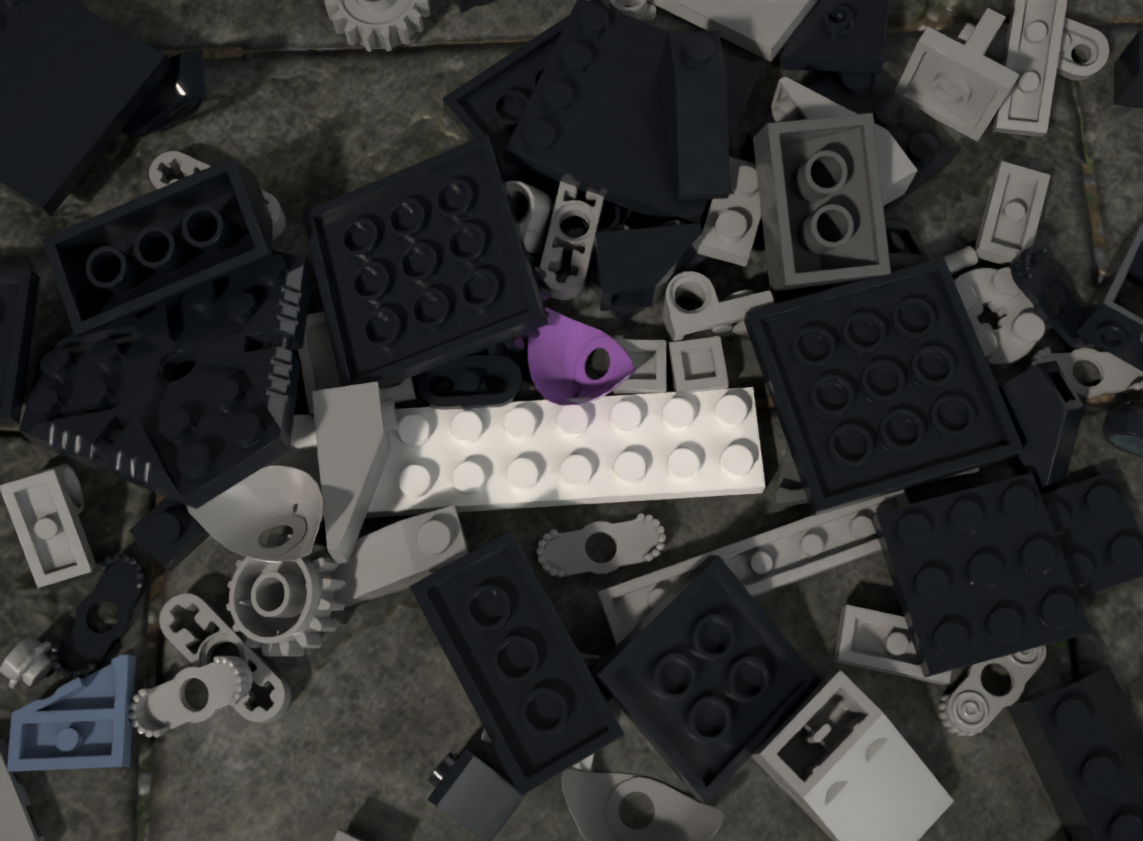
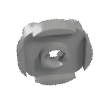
[954,267,1045,371]

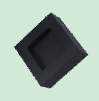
[129,497,210,572]

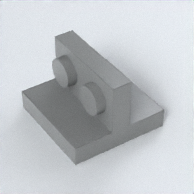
[894,8,1020,142]

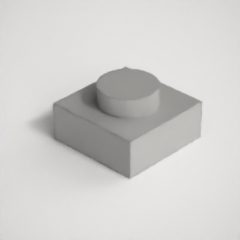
[667,336,729,395]
[613,339,666,395]

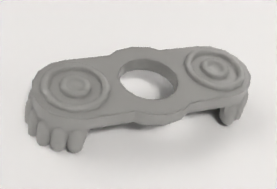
[1027,347,1143,399]
[537,514,666,578]
[938,645,1046,736]
[129,656,253,738]

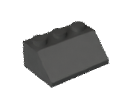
[753,113,891,292]

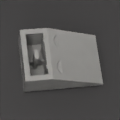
[751,670,954,841]

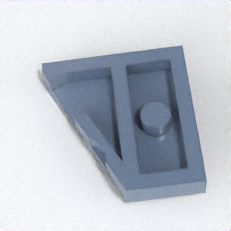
[7,655,136,772]

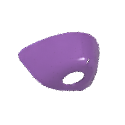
[527,307,636,406]

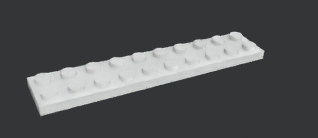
[264,387,765,521]

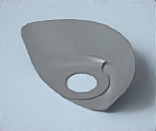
[187,465,324,562]
[562,769,725,841]

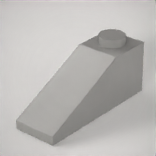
[312,381,398,564]
[323,505,470,607]

